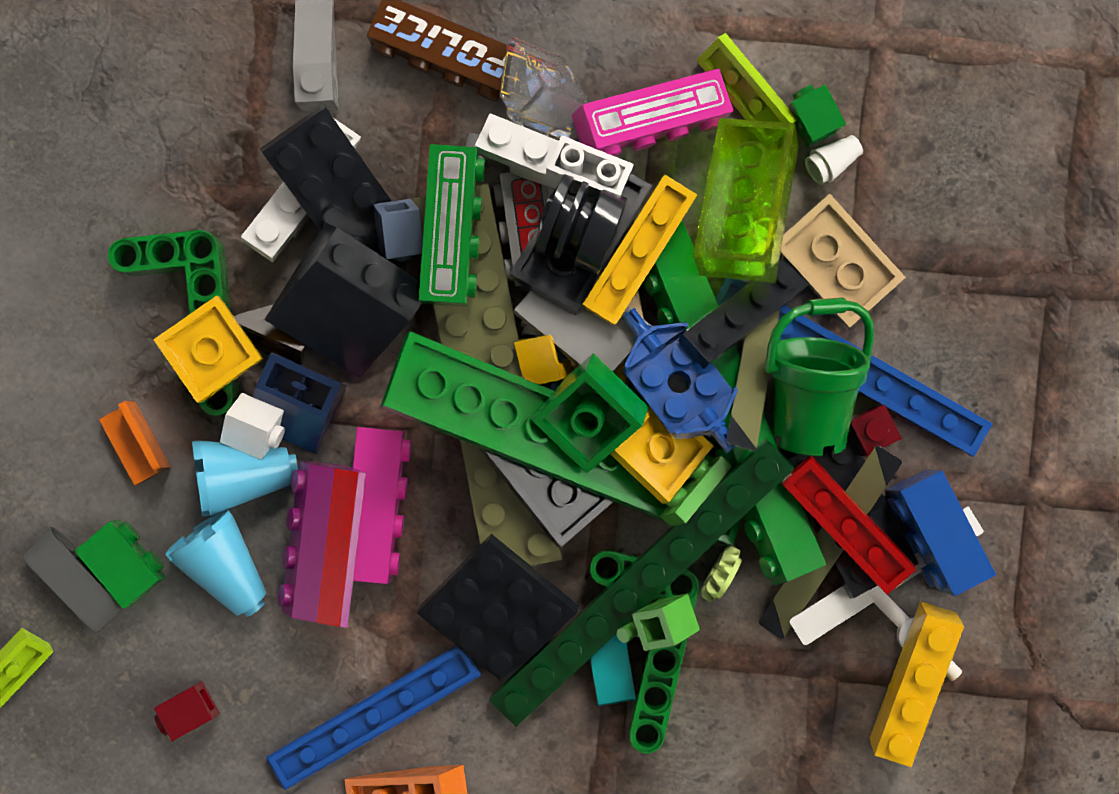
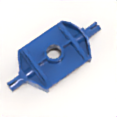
[622,308,738,453]

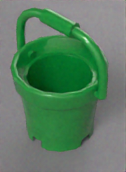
[765,297,874,456]

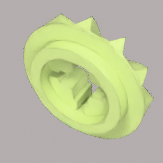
[701,546,741,603]

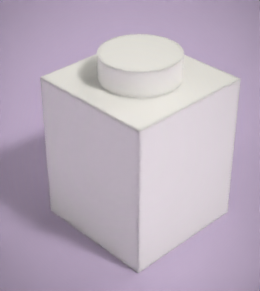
[220,393,285,460]

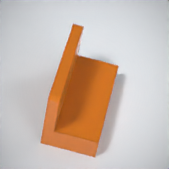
[99,401,171,486]

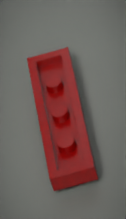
[782,456,916,594]

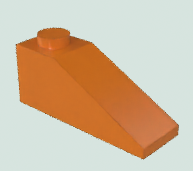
[344,765,467,794]

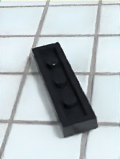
[678,257,809,369]

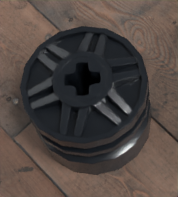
[535,174,628,275]

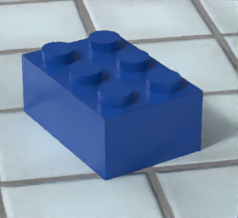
[886,469,996,596]

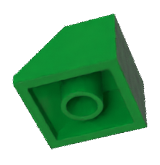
[531,353,648,473]

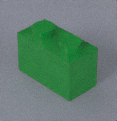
[75,520,167,609]

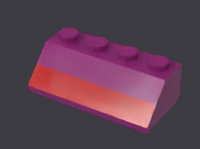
[278,461,366,628]

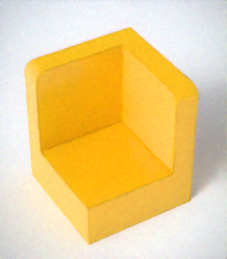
[514,334,573,385]

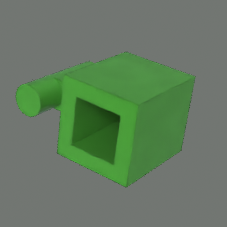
[616,593,700,651]

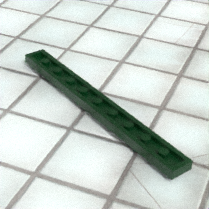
[489,439,794,727]

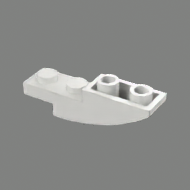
[475,114,634,198]
[241,119,361,263]

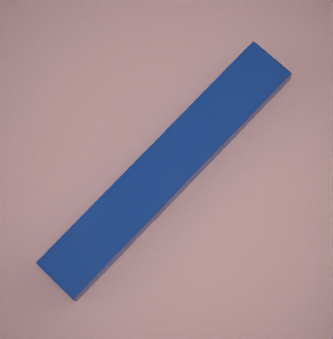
[266,645,482,791]

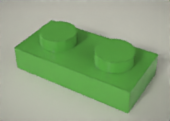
[660,456,732,526]

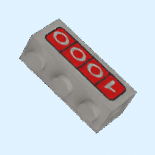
[494,172,549,290]

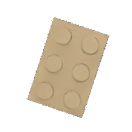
[773,194,906,329]

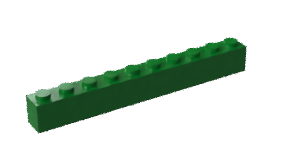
[643,220,826,585]

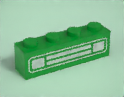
[419,144,485,307]

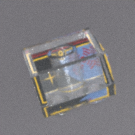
[500,36,590,138]

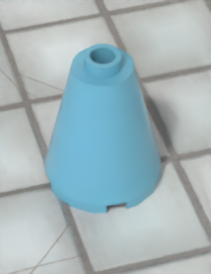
[192,440,298,517]
[165,509,267,617]

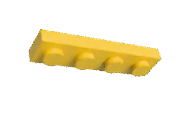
[582,174,697,327]

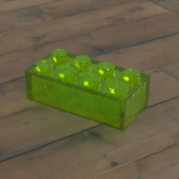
[693,118,799,283]

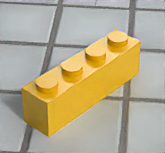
[869,601,964,767]

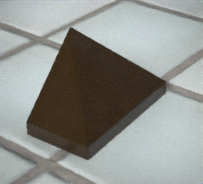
[234,304,305,365]

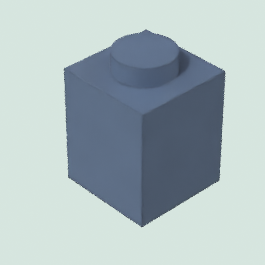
[374,199,423,262]

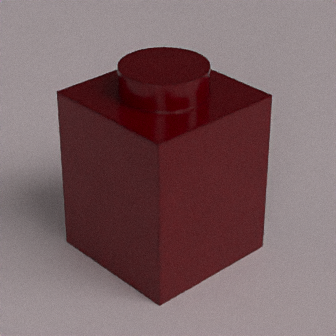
[849,404,902,456]
[154,681,220,742]

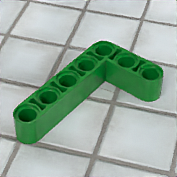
[107,230,240,416]
[590,549,699,754]

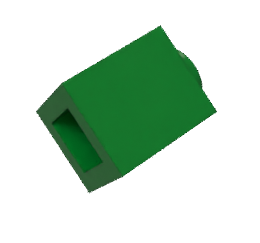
[788,84,846,148]

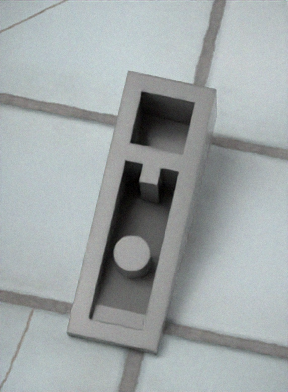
[293,0,339,111]

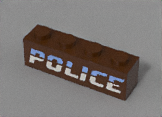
[367,0,509,102]

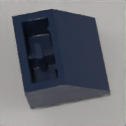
[253,352,347,454]

